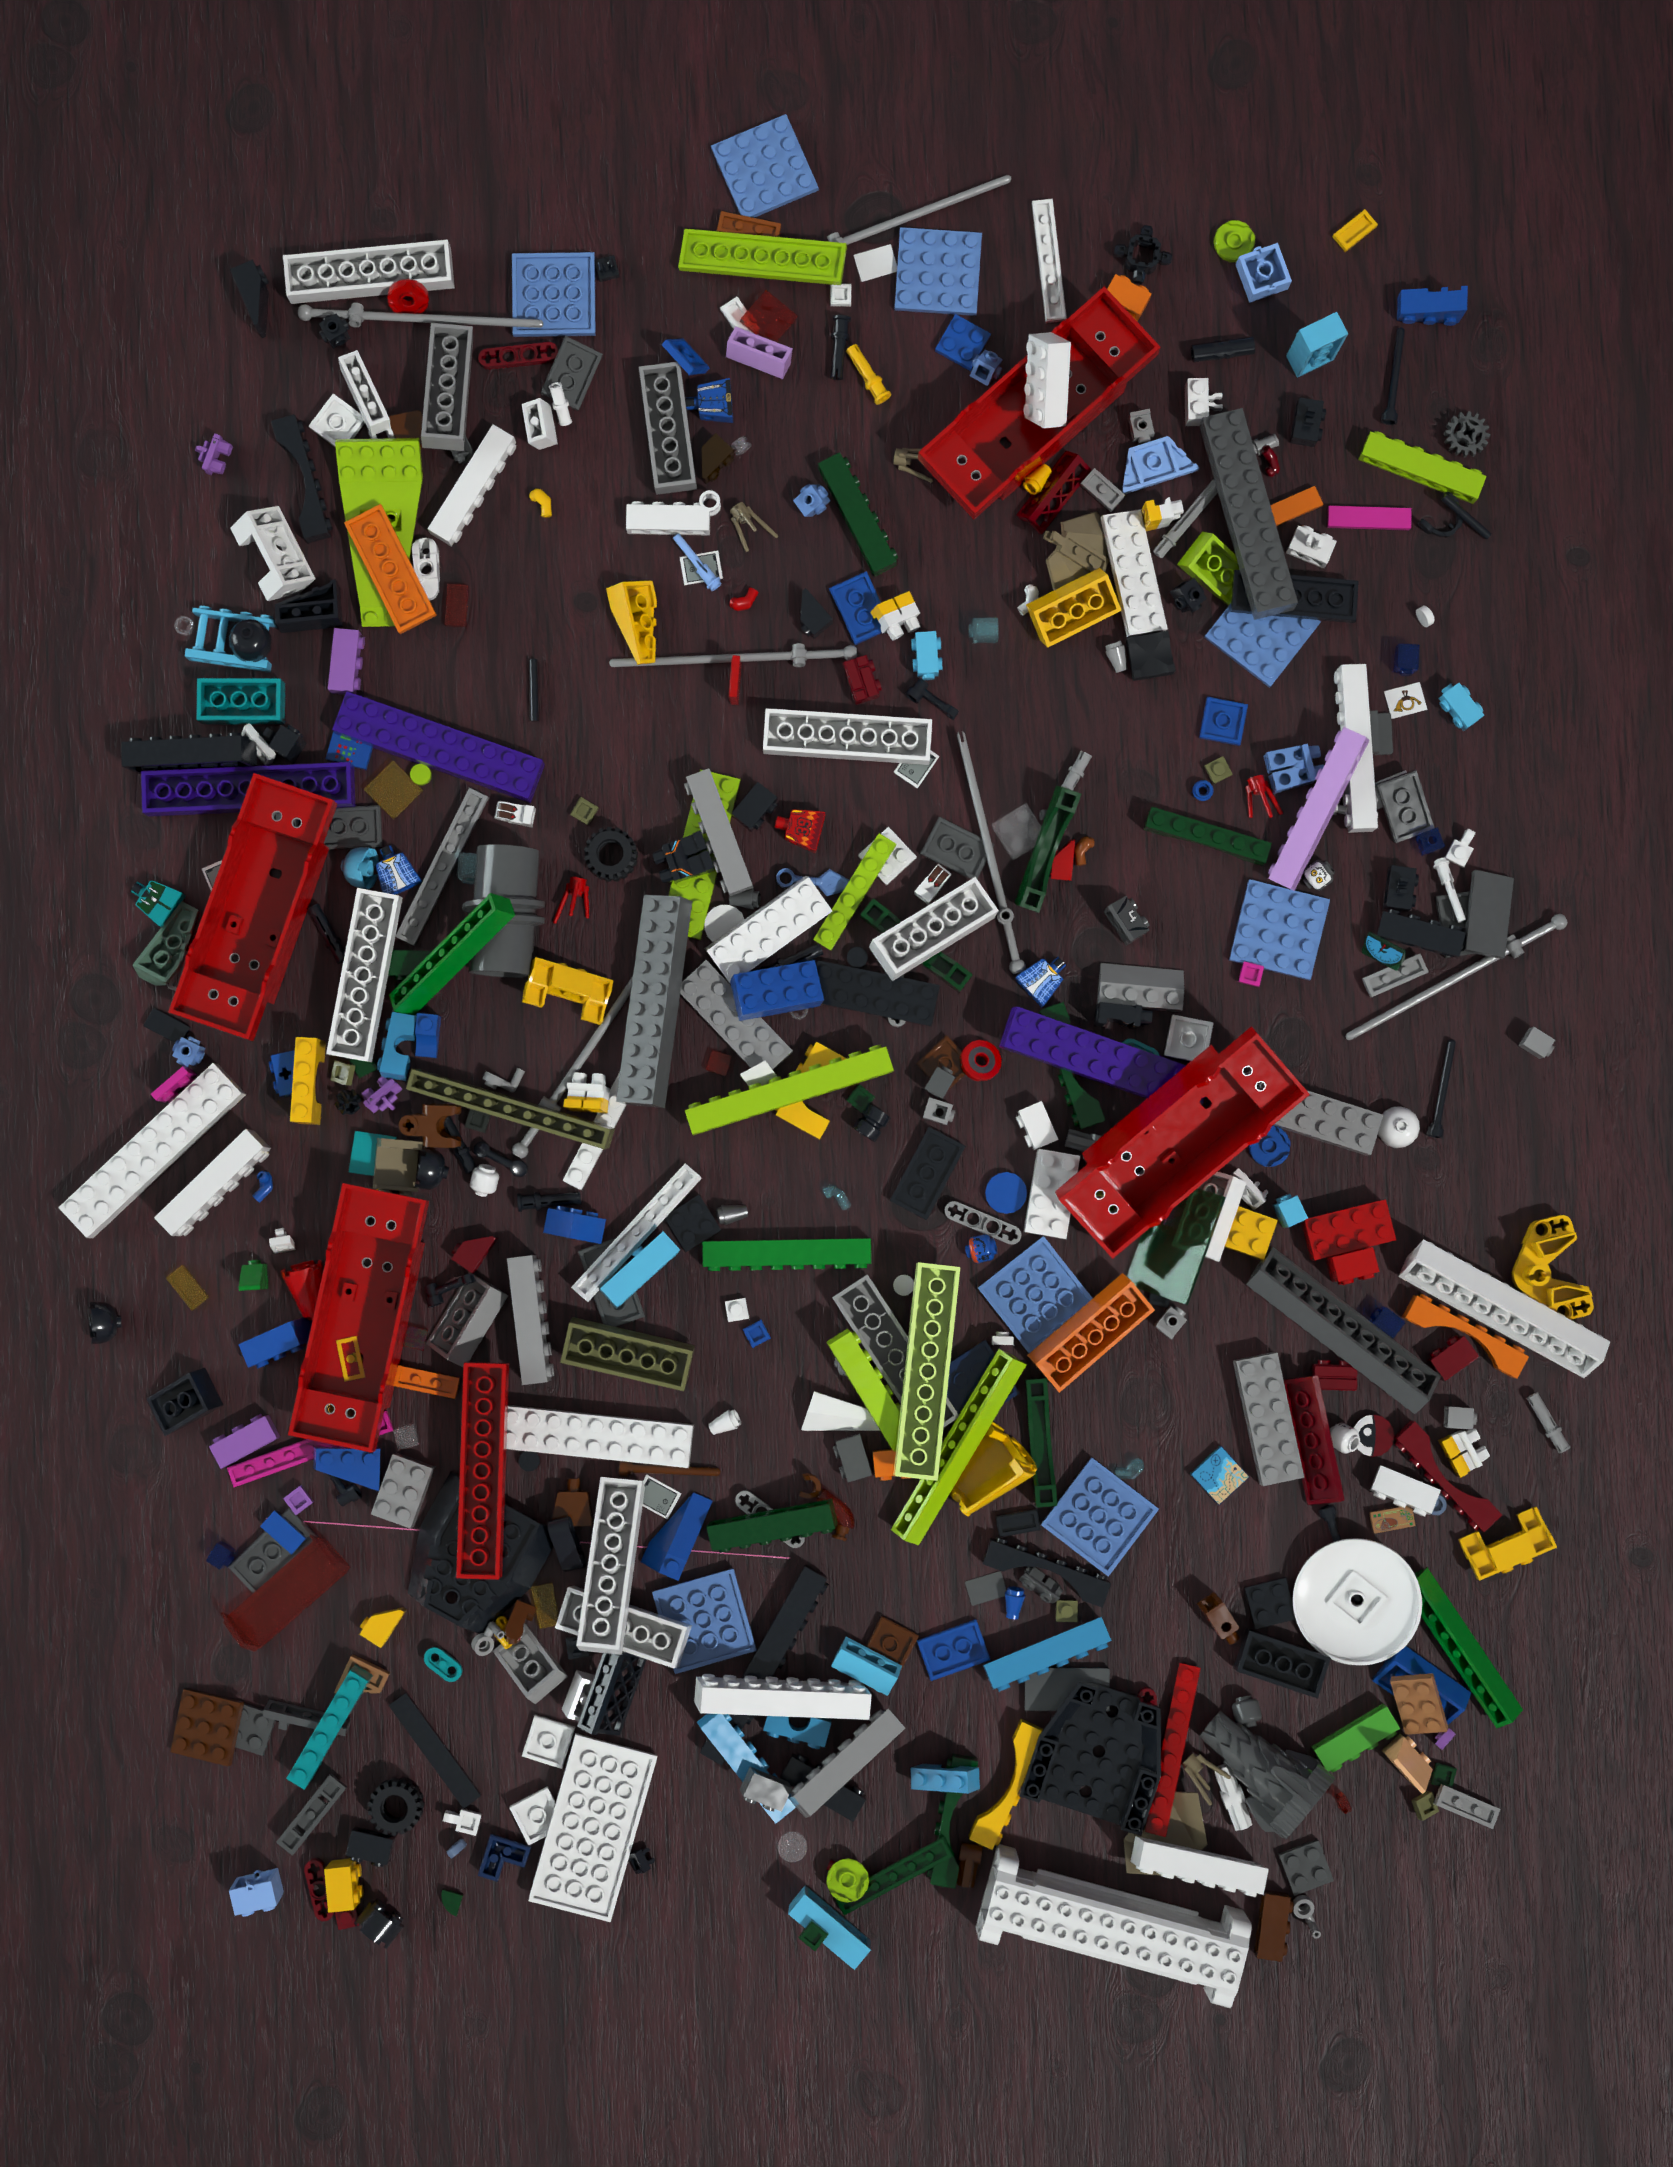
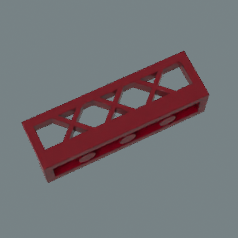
[1017,451,1091,534]

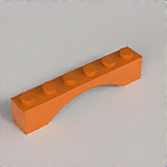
[1402,1294,1529,1379]

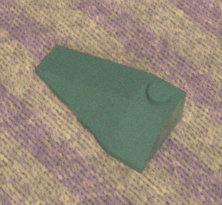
[133,901,199,986]

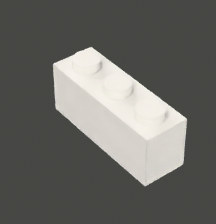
[1370,1465,1441,1517]

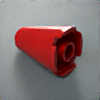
[281,1260,323,1320]

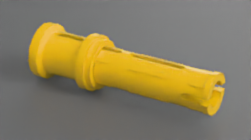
[846,344,891,405]

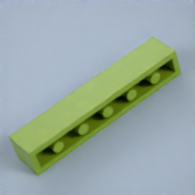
[1358,431,1487,504]
[826,1329,901,1452]

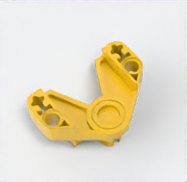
[1512,1215,1594,1320]

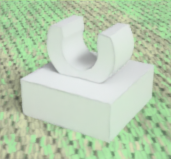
[269,1228,295,1254]

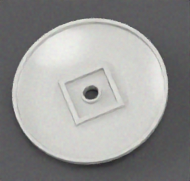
[1293,1538,1422,1665]

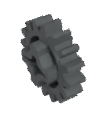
[1444,411,1490,458]

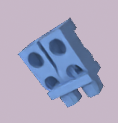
[1263,744,1324,794]

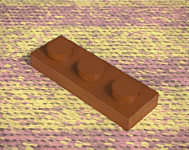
[717,211,781,237]

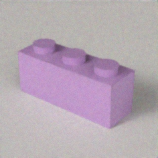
[726,326,793,379]

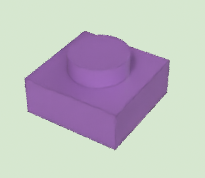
[283,1485,314,1515]
[1435,1728,1456,1750]

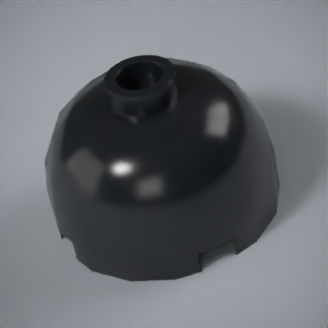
[229,619,272,662]
[414,1147,449,1190]
[89,1302,121,1344]

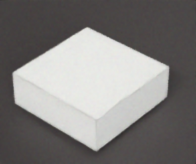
[831,284,851,307]

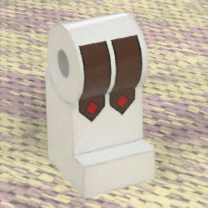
[494,801,536,827]
[914,864,951,905]

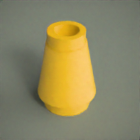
[1023,464,1052,495]

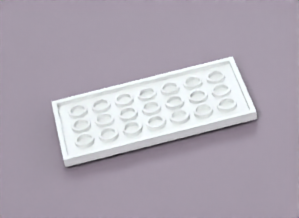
[528,1733,658,1922]

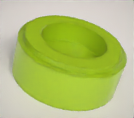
[410,764,432,786]

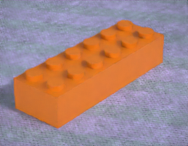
[1027,1273,1155,1393]

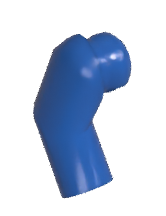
[252,1171,273,1203]

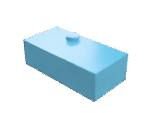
[1286,312,1348,378]
[600,1231,680,1309]
[788,1885,871,1970]

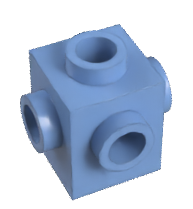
[970,350,1003,386]
[793,484,830,517]
[172,1036,206,1068]

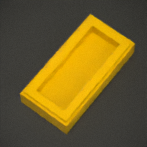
[1332,209,1378,252]

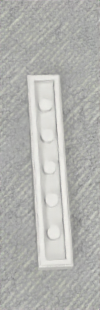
[1032,199,1067,323]

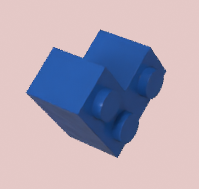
[543,1206,606,1244]

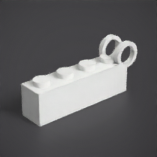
[338,350,395,439]
[626,490,721,535]

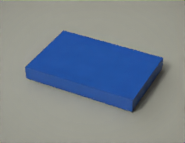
[829,571,882,645]
[917,1619,990,1681]

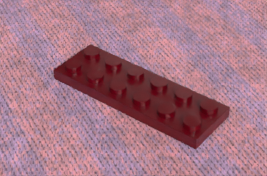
[1283,1375,1345,1505]

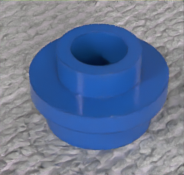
[1192,780,1213,801]

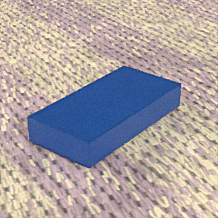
[260,1510,307,1555]

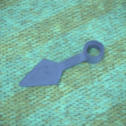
[776,868,850,896]

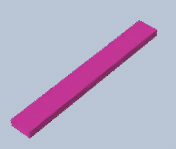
[227,1411,394,1487]

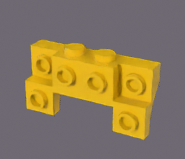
[522,957,613,1025]
[1458,1506,1557,1581]

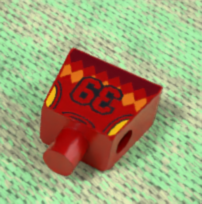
[775,809,826,853]

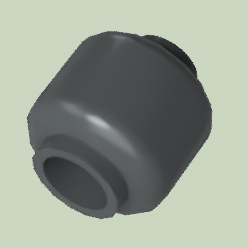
[1232,1696,1262,1728]

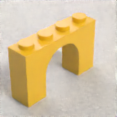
[290,1037,326,1125]
[775,1042,847,1140]

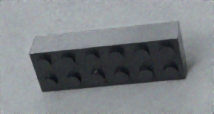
[121,732,257,773]

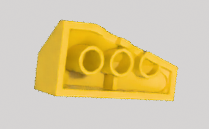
[606,581,657,665]

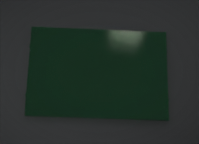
[1127,1188,1226,1305]

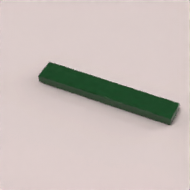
[834,1836,954,1916]

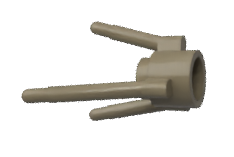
[893,448,933,483]
[730,502,778,552]
[1181,1753,1231,1805]

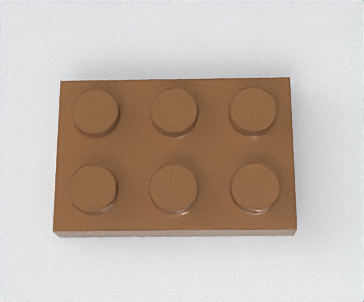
[1390,1673,1448,1735]

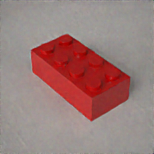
[1301,1199,1396,1260]

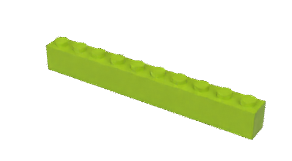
[685,1044,894,1135]
[891,1349,1027,1545]

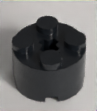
[354,1899,404,1948]

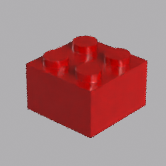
[1325,1247,1380,1285]

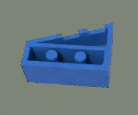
[238,1317,312,1369]
[313,1447,380,1491]

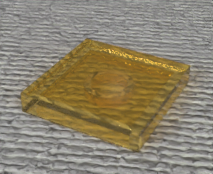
[364,761,423,819]

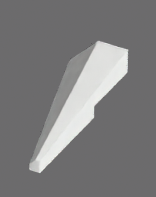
[801,1391,880,1431]

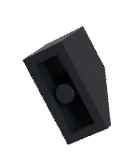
[800,588,833,639]

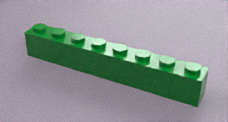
[389,893,515,1015]
[702,1238,871,1271]
[1414,1567,1523,1728]

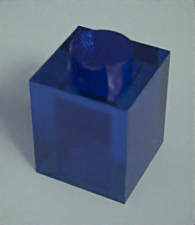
[1394,643,1420,676]
[1370,1306,1406,1339]

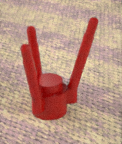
[1245,775,1283,818]
[553,877,589,924]

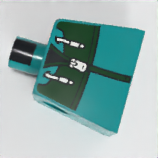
[131,880,186,927]

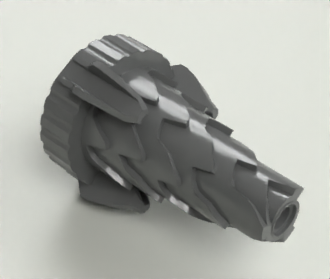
[1200,1711,1336,1839]

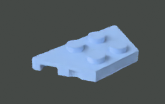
[1122,436,1199,494]

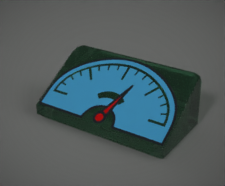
[1362,932,1406,971]

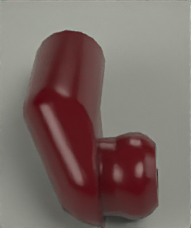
[1261,445,1280,477]

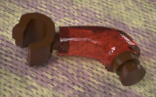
[799,1473,855,1541]

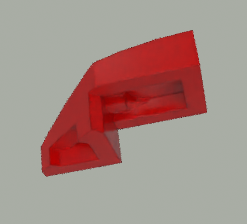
[1050,839,1075,881]

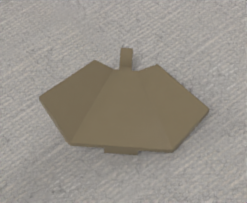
[1043,512,1109,591]
[1123,1791,1208,1877]

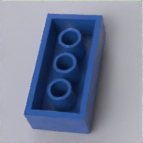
[730,960,824,1021]

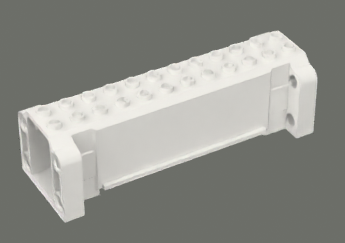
[976,1844,1252,2008]

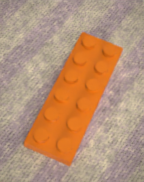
[344,504,437,634]

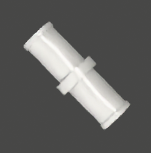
[549,382,572,426]

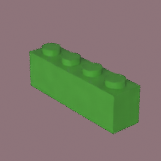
[1311,1703,1400,1772]

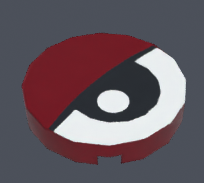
[1353,1414,1394,1457]

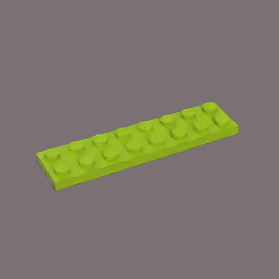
[678,229,847,285]
[669,769,741,940]

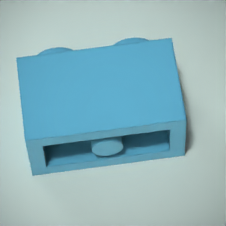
[1272,1194,1308,1228]

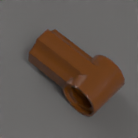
[956,1842,983,1888]

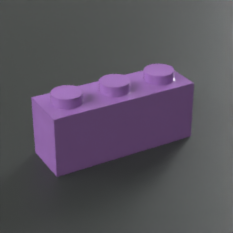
[328,628,365,695]
[209,1414,280,1469]

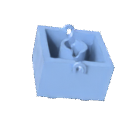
[1236,243,1292,303]
[229,1868,284,1916]

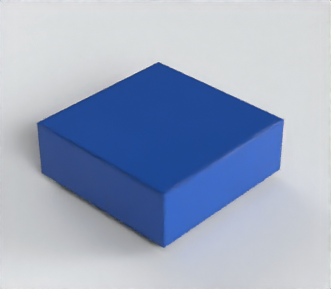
[743,1320,771,1348]

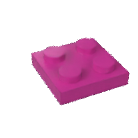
[151,1066,197,1103]

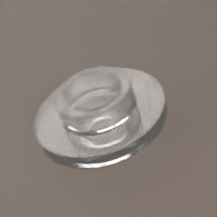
[778,1832,807,1862]

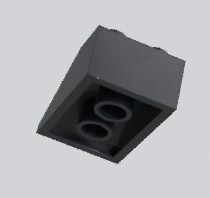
[230,259,269,338]
[147,1368,223,1436]

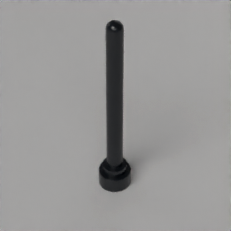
[1381,327,1405,425]
[1426,1039,1456,1138]
[1318,1504,1362,1603]

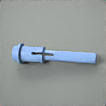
[673,533,722,591]

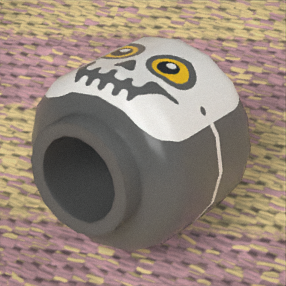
[1303,860,1335,891]

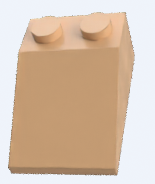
[1381,1734,1433,1794]

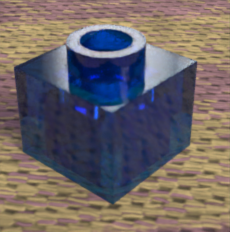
[1415,827,1445,856]
[206,1541,235,1570]

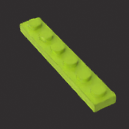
[813,833,897,951]

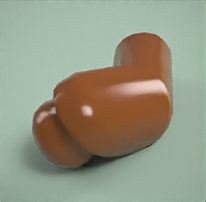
[1074,836,1095,866]

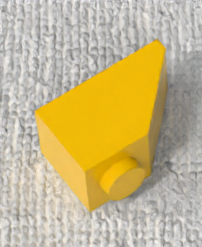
[359,1607,407,1648]

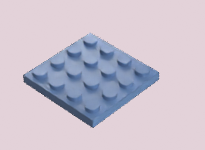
[711,114,819,218]
[895,227,982,316]
[512,252,596,337]
[1204,603,1321,688]
[1229,879,1330,981]
[978,1236,1093,1353]
[1041,1457,1159,1577]
[652,1568,757,1674]

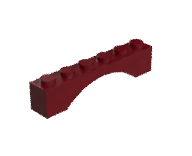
[1394,1420,1502,1532]

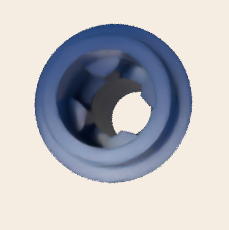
[1005,1586,1026,1619]

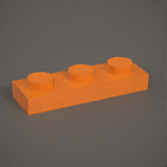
[393,1365,460,1399]

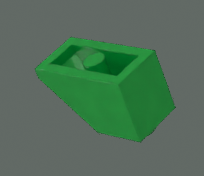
[239,1260,268,1291]

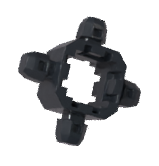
[1114,225,1172,284]

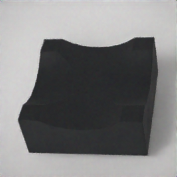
[1126,631,1176,681]

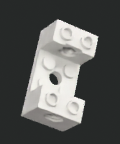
[230,506,315,601]

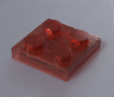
[740,290,798,342]

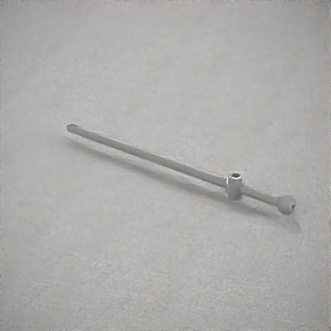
[827,175,1011,245]
[298,303,544,328]
[609,643,857,667]
[957,731,1026,974]
[1346,914,1568,1040]
[512,976,633,1159]

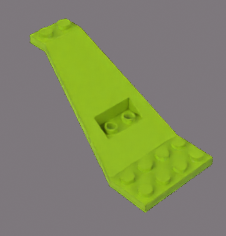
[335,438,423,627]

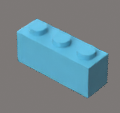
[831,1637,902,1696]

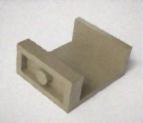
[373,1138,423,1196]

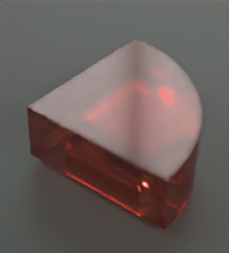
[1335,1792,1352,1814]

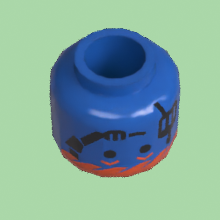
[965,1234,997,1264]

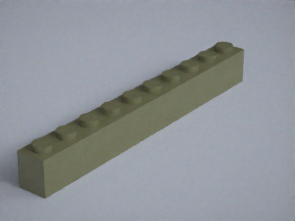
[406,1069,615,1149]

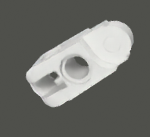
[412,538,440,600]

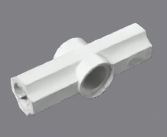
[1214,1764,1252,1831]

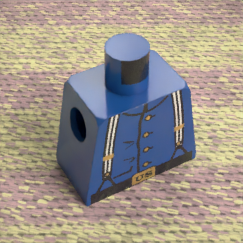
[686,378,733,423]

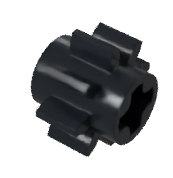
[334,1089,362,1115]

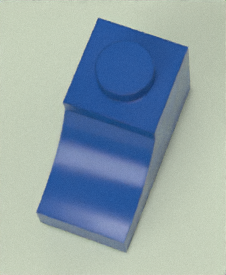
[415,1013,441,1058]

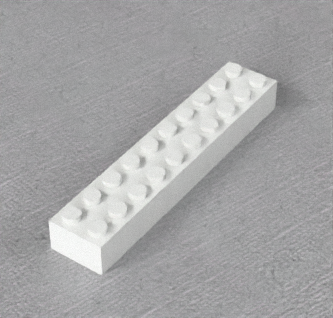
[58,1063,247,1238]
[1399,1239,1610,1378]
[506,1405,694,1468]

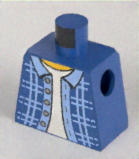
[376,845,423,895]
[1014,957,1066,1008]

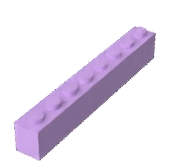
[1268,727,1370,891]

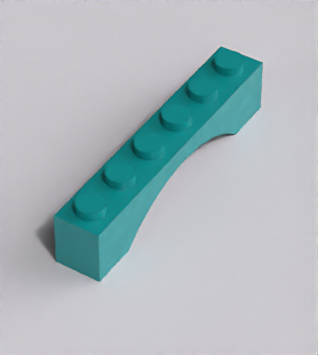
[286,1664,373,1790]

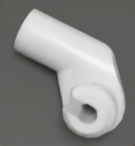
[1017,584,1039,616]

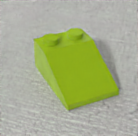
[1177,532,1240,605]

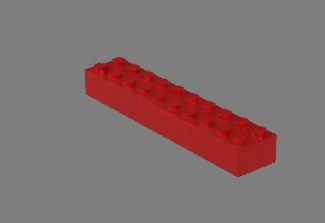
[456,1362,509,1580]

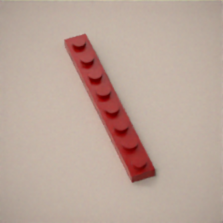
[1145,1663,1201,1837]

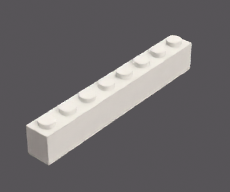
[1334,664,1378,833]

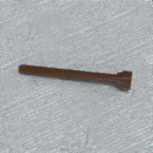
[619,1461,721,1477]

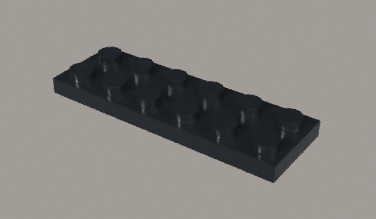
[1231,570,1359,623]
[816,960,940,1027]

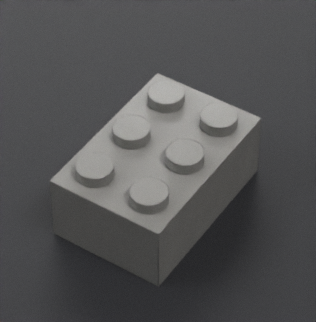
[371,1452,436,1529]

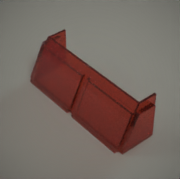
[221,1535,351,1652]

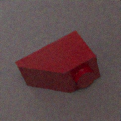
[451,1236,498,1273]

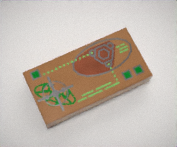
[1369,1506,1416,1534]

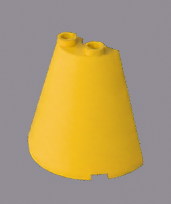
[950,1422,1037,1517]

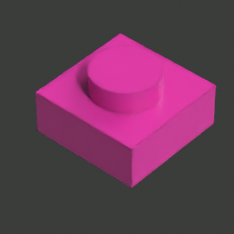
[1238,961,1264,987]

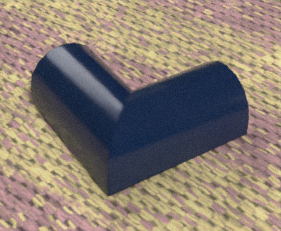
[478,1833,532,1882]

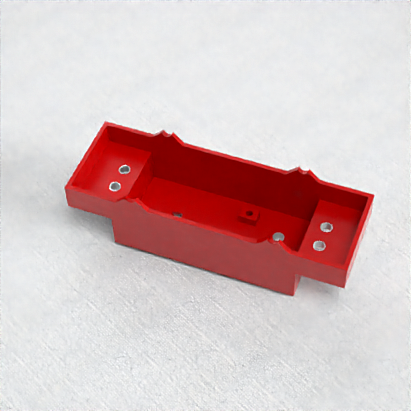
[918,286,1161,520]
[168,773,338,1041]
[1055,1026,1310,1259]
[288,1183,429,1453]

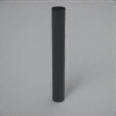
[1441,494,1492,540]
[529,659,539,722]

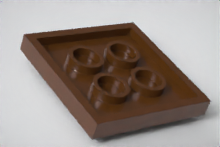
[171,1688,244,1766]

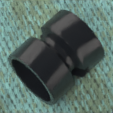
[853,1103,891,1142]

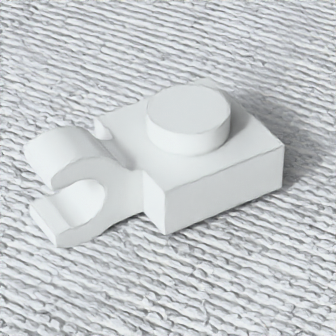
[1445,829,1476,868]
[443,1808,482,1836]

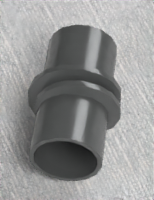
[462,845,546,978]

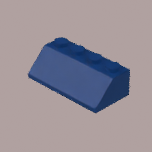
[1372,1646,1471,1724]

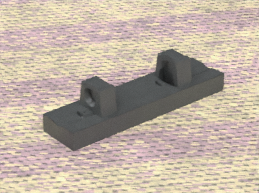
[262,1699,351,1736]
[276,1773,347,1856]

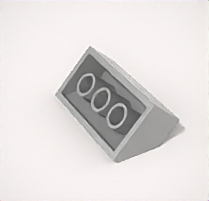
[1097,963,1184,1012]
[426,1272,508,1367]

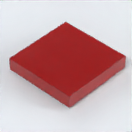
[729,655,742,705]

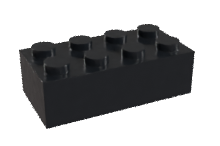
[1233,1628,1331,1699]

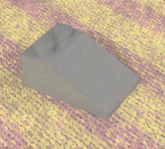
[493,1624,568,1704]

